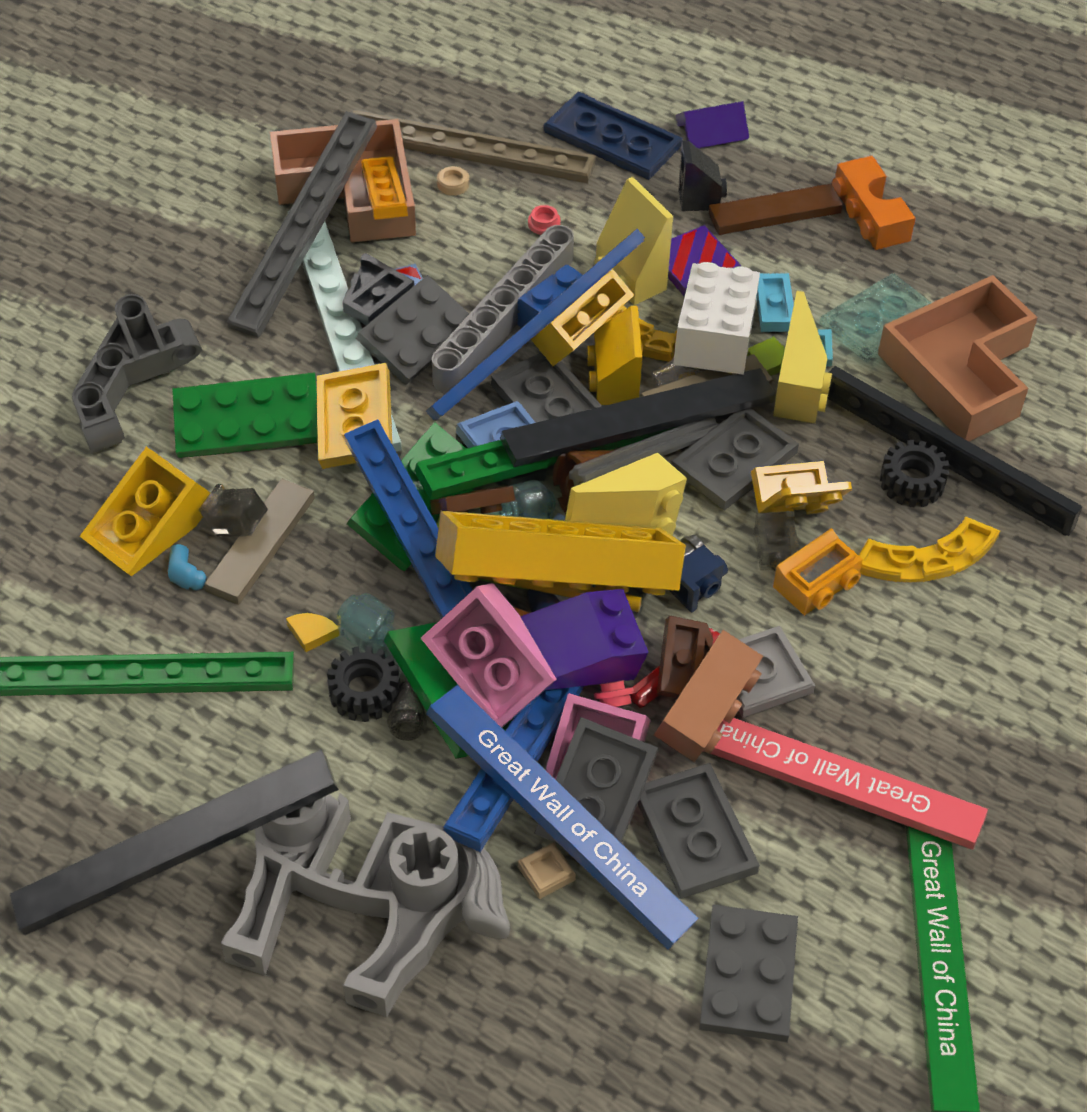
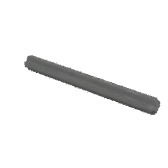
[569,417,719,486]

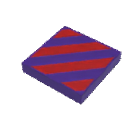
[668,225,741,297]

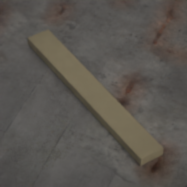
[353,110,596,183]

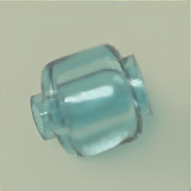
[499,480,556,519]
[336,593,396,651]

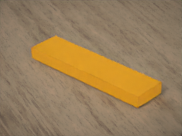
[361,156,408,220]

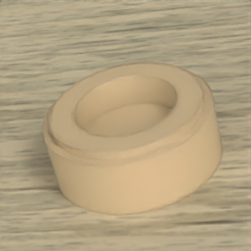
[437,166,469,196]

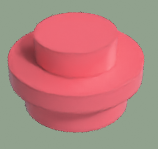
[528,205,561,235]
[594,680,634,707]

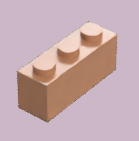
[654,630,764,762]

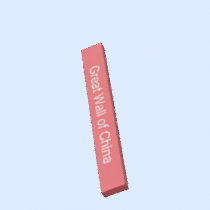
[704,718,988,850]

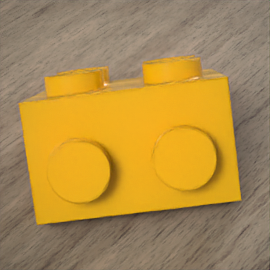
[751,461,852,518]

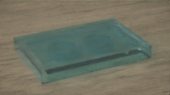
[819,273,931,363]

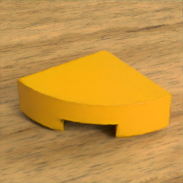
[286,613,340,652]

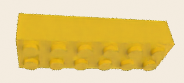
[435,511,686,595]

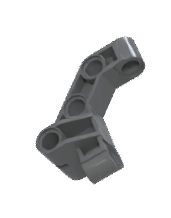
[72,294,202,454]

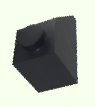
[678,141,727,212]

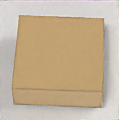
[518,842,576,899]

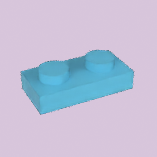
[756,273,794,332]

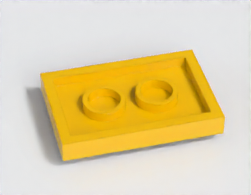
[317,363,393,469]

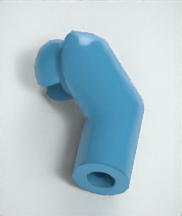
[168,544,206,591]

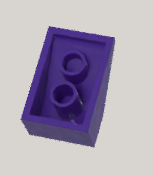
[521,589,649,690]

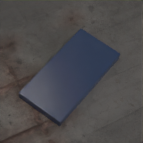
[543,91,683,180]

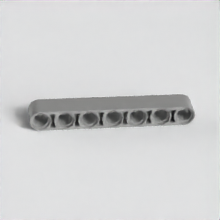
[432,225,574,393]

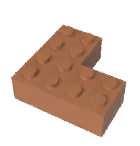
[270,119,416,242]
[878,275,1038,441]

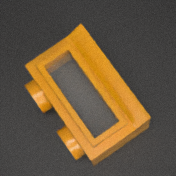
[773,528,863,616]

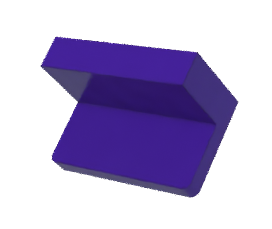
[676,101,749,148]

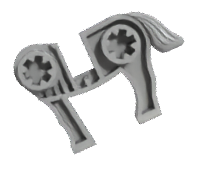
[221,793,510,1017]

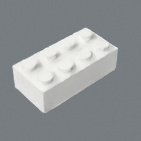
[673,262,760,375]

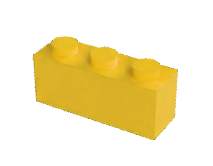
[531,269,634,366]

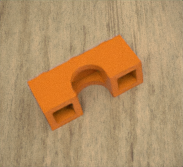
[832,155,916,250]

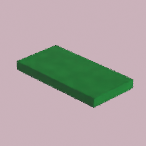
[384,622,514,759]

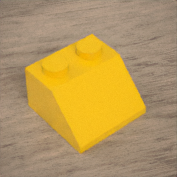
[587,306,642,405]

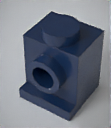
[669,545,728,613]

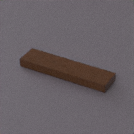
[708,183,843,235]

